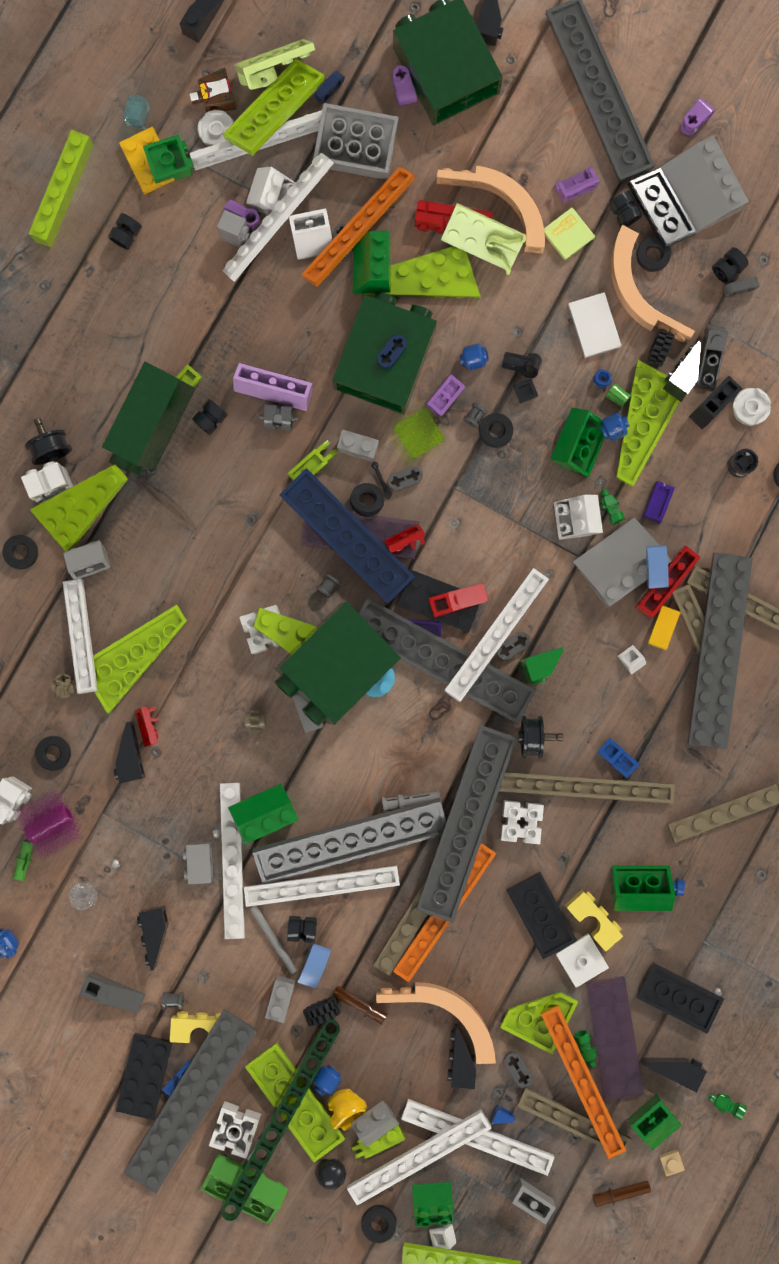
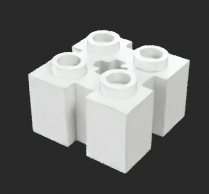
[21,461,73,504]
[239,605,281,654]
[0,777,33,824]
[500,800,544,844]
[209,1101,261,1159]

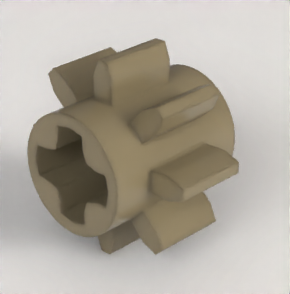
[51,674,76,698]
[245,710,266,733]

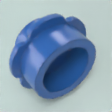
[593,369,612,388]
[673,878,685,897]

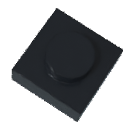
[513,378,538,404]

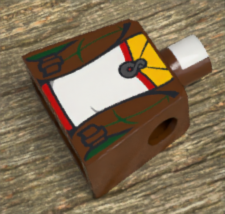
[189,68,236,112]

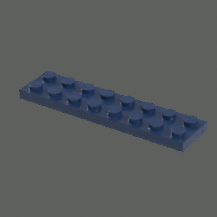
[279,468,415,604]

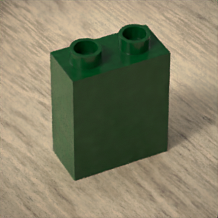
[393,0,503,126]
[332,292,437,415]
[102,361,196,475]
[274,601,401,726]

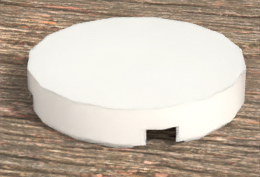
[198,110,234,147]
[732,388,771,426]

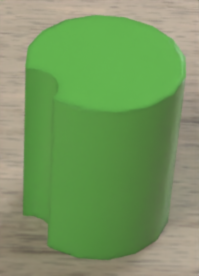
[605,383,631,408]

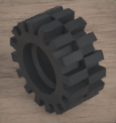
[647,329,674,367]
[303,997,341,1027]

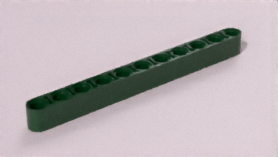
[221,1019,340,1221]

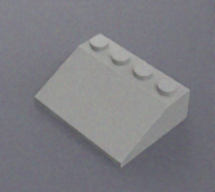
[313,103,399,180]
[660,135,749,233]
[573,518,672,608]

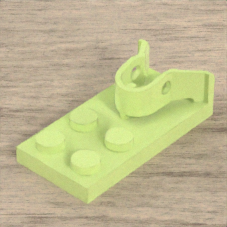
[234,39,315,90]
[441,203,526,275]

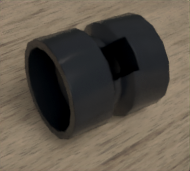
[608,191,643,227]
[107,213,142,250]
[712,247,749,284]
[192,399,228,436]
[727,449,759,478]
[287,916,317,943]

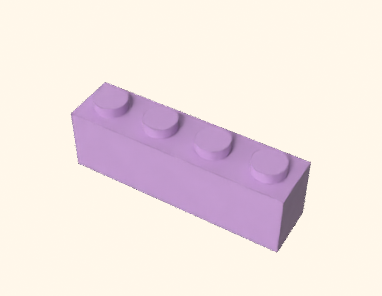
[233,363,312,411]

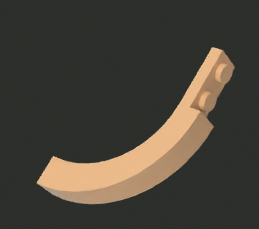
[437,166,545,254]
[611,225,695,343]
[376,982,496,1064]

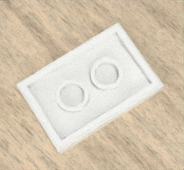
[568,292,621,358]

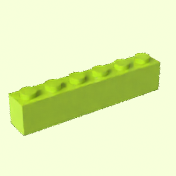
[28,129,94,248]

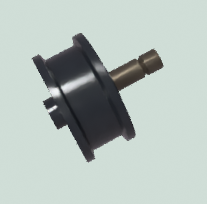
[25,418,72,465]
[518,716,564,758]

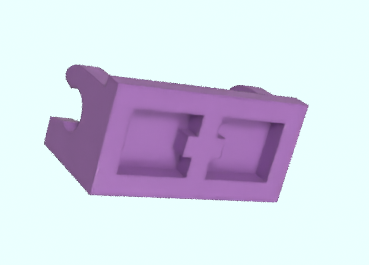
[554,166,600,204]
[424,374,465,416]

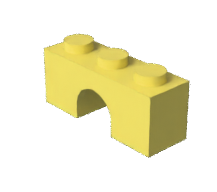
[565,889,623,951]
[170,1011,221,1043]

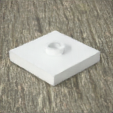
[555,933,609,988]

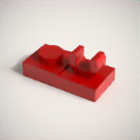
[384,524,426,553]
[134,706,159,747]

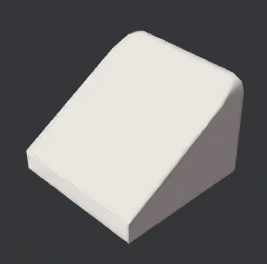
[618,645,646,674]
[429,1224,456,1249]

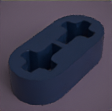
[314,70,345,104]
[377,335,407,369]

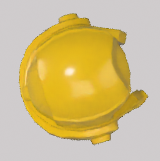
[328,1089,367,1131]

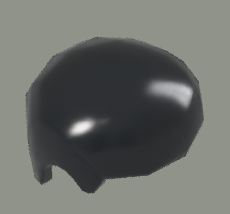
[315,1158,347,1190]

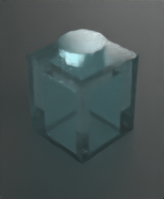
[123,95,150,129]

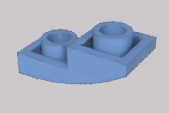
[646,545,669,588]
[298,943,331,989]

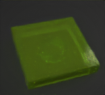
[393,407,445,460]

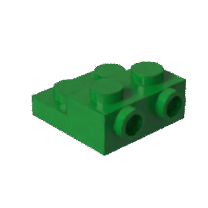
[143,134,195,184]

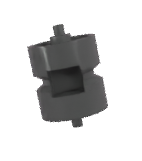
[259,404,298,431]

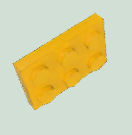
[119,126,174,195]

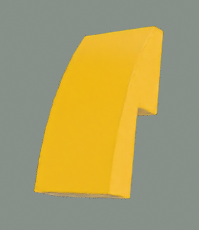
[648,606,681,650]

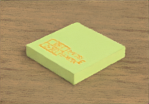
[544,208,595,261]

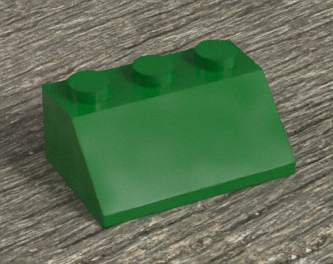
[352,230,391,294]
[550,407,605,478]
[519,647,564,685]
[228,783,299,845]
[612,866,675,911]

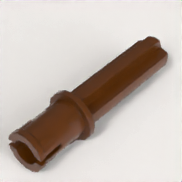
[333,986,388,1025]
[592,1181,651,1208]

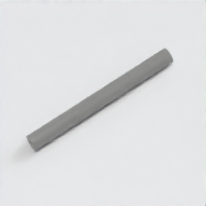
[250,906,297,974]

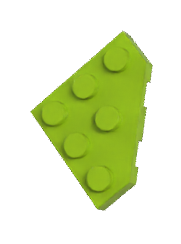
[500,991,578,1055]

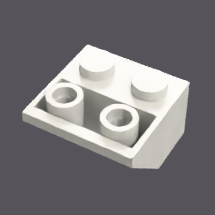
[246,167,296,220]
[289,208,332,260]
[554,495,603,540]

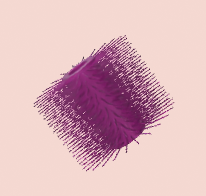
[15,788,83,860]

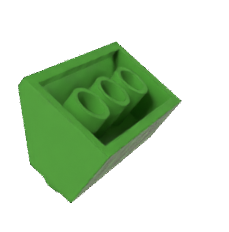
[200,1153,288,1225]

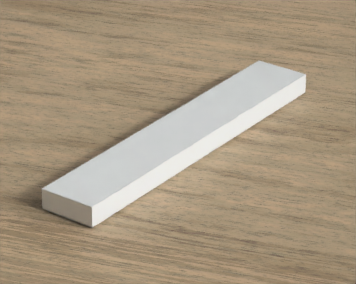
[63,578,98,694]

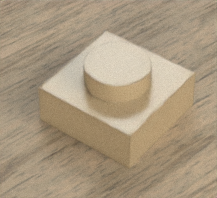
[659,1149,685,1177]

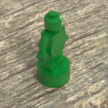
[601,489,626,525]
[573,1030,597,1068]
[708,1093,747,1120]

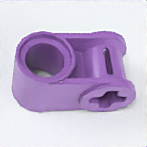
[392,65,417,107]
[680,98,716,136]

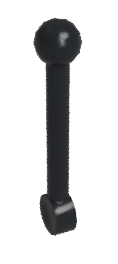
[371,462,392,499]

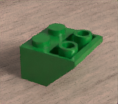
[627,1094,682,1150]
[412,1182,454,1227]

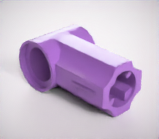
[223,199,261,232]

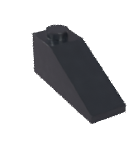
[179,0,224,43]
[477,0,504,46]
[689,376,743,430]
[114,721,145,784]
[641,1058,707,1093]

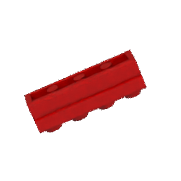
[414,200,493,235]
[635,545,701,619]

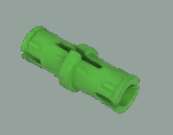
[12,840,34,881]

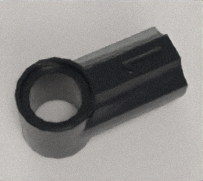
[502,352,542,378]

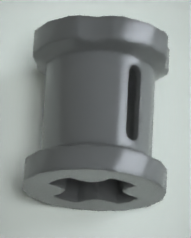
[463,403,488,428]
[316,573,340,598]
[162,992,184,1010]

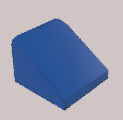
[490,1105,515,1124]

